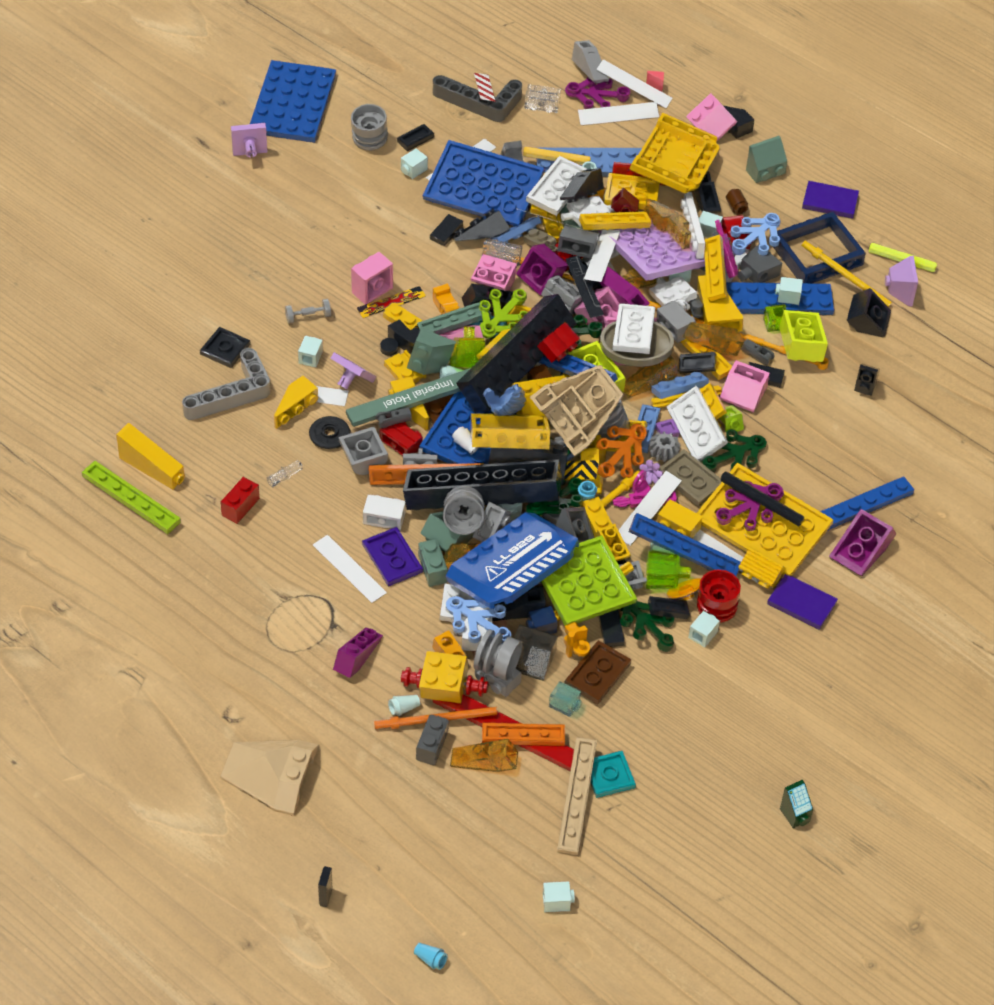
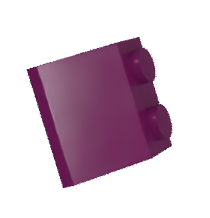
[516,244,568,296]

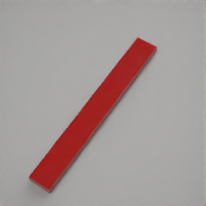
[432,694,574,772]

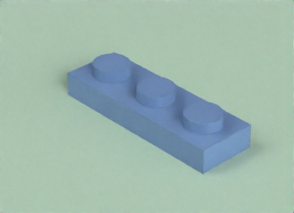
[489,216,541,247]
[651,372,709,399]

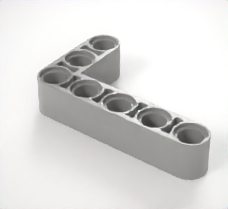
[182,348,270,420]

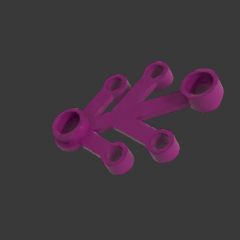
[565,77,630,109]
[716,481,784,531]

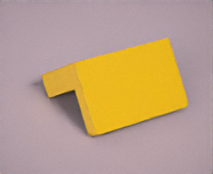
[700,383,727,427]

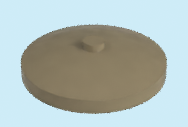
[600,321,674,367]

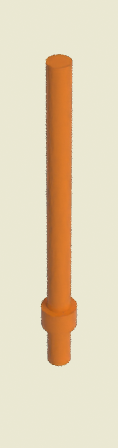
[374,707,497,729]

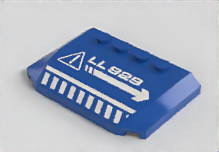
[446,512,580,609]

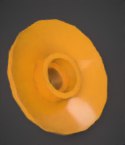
[667,578,701,600]

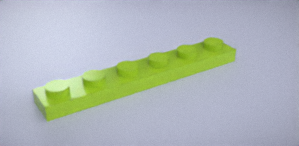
[82,461,181,534]

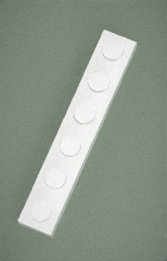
[681,192,705,259]

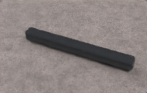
[721,471,805,526]

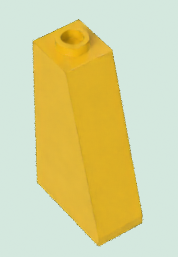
[697,275,743,334]
[116,423,185,490]

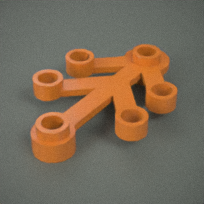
[596,424,647,478]

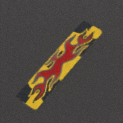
[357,286,426,318]

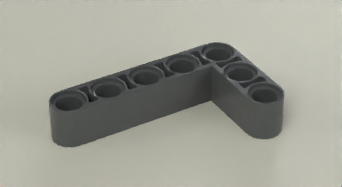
[433,75,522,122]

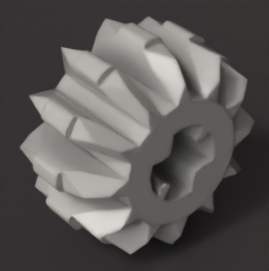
[648,431,681,463]

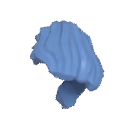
[483,384,526,416]

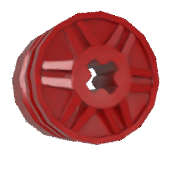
[697,569,741,623]

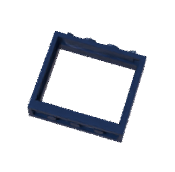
[772,212,866,284]

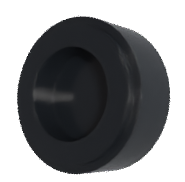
[380,338,398,356]

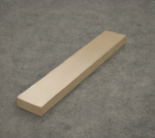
[557,737,597,855]

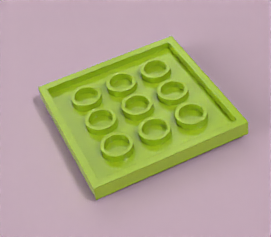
[541,535,637,626]

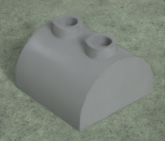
[339,427,388,475]

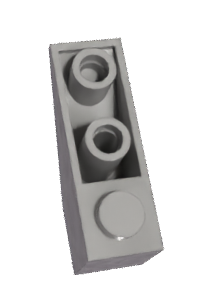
[572,40,609,83]

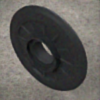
[309,416,350,449]

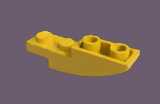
[580,496,631,561]

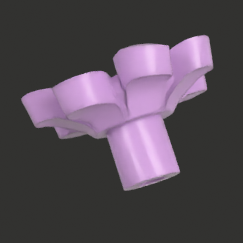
[639,460,663,485]

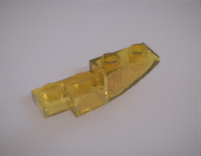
[644,199,691,249]

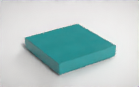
[590,750,636,798]

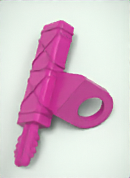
[715,220,738,278]
[613,470,677,508]

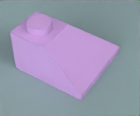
[885,256,918,307]

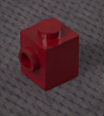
[611,188,639,213]

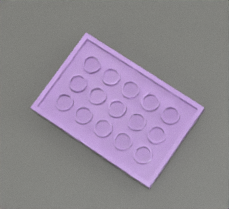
[597,209,705,281]

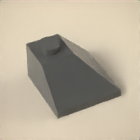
[556,507,595,543]

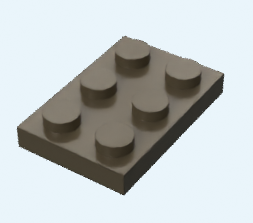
[659,449,721,507]

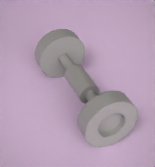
[285,299,331,324]

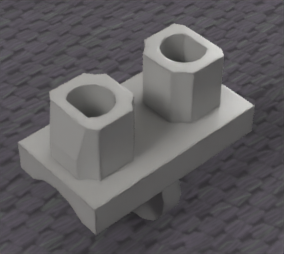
[403,448,437,465]

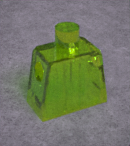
[449,326,485,367]
[646,549,691,589]

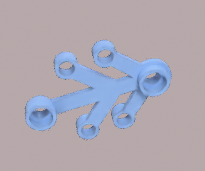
[730,213,781,255]
[446,596,511,644]

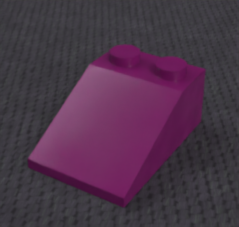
[829,509,896,577]

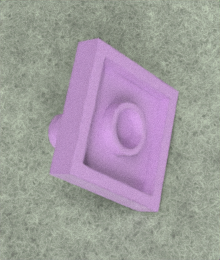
[231,123,267,158]
[330,352,376,390]

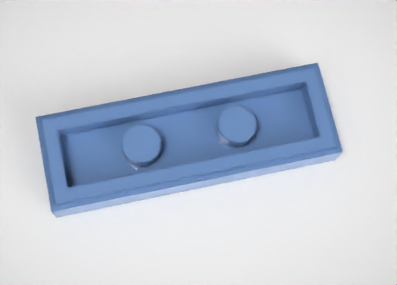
[638,404,660,454]

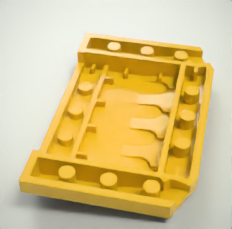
[630,113,720,193]

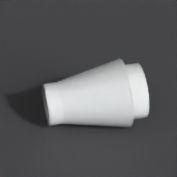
[452,426,479,454]

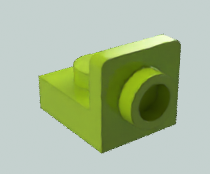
[719,405,744,432]

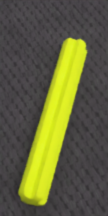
[869,243,937,272]

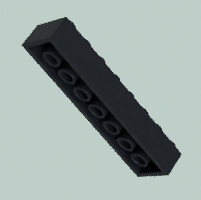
[456,294,577,413]
[403,459,562,511]

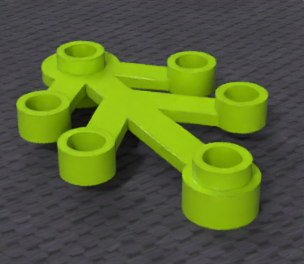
[479,289,528,339]

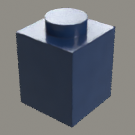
[526,606,558,639]

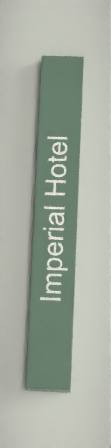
[346,368,471,427]

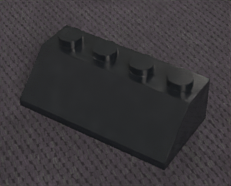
[488,444,568,485]

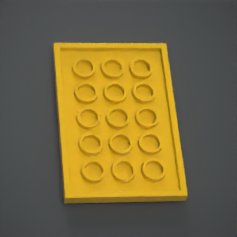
[697,463,833,576]

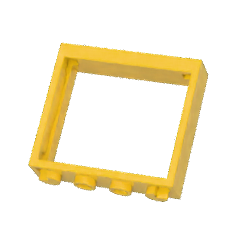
[470,413,550,449]

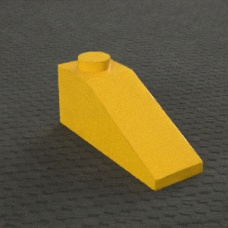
[388,376,429,430]

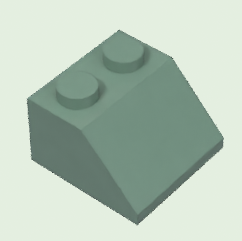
[746,136,787,183]
[407,328,456,375]
[420,512,475,554]

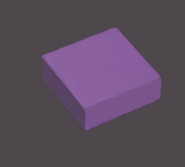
[655,419,680,437]

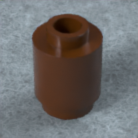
[726,189,748,215]

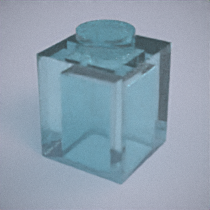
[549,681,582,717]

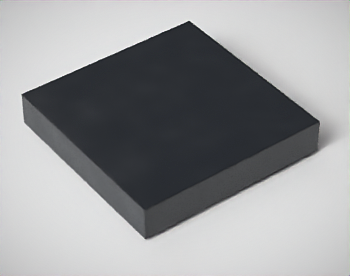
[200,327,251,368]

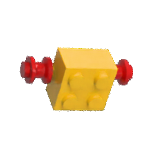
[401,651,489,703]

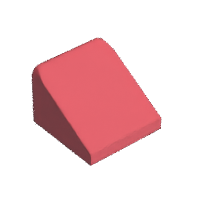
[646,71,664,92]

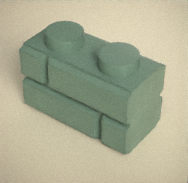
[418,539,448,587]

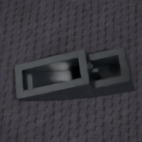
[693,171,721,213]
[388,319,420,354]

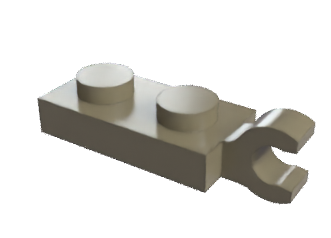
[523,229,558,252]

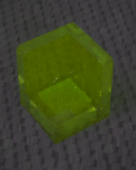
[763,304,786,332]

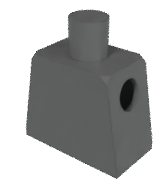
[738,244,782,283]

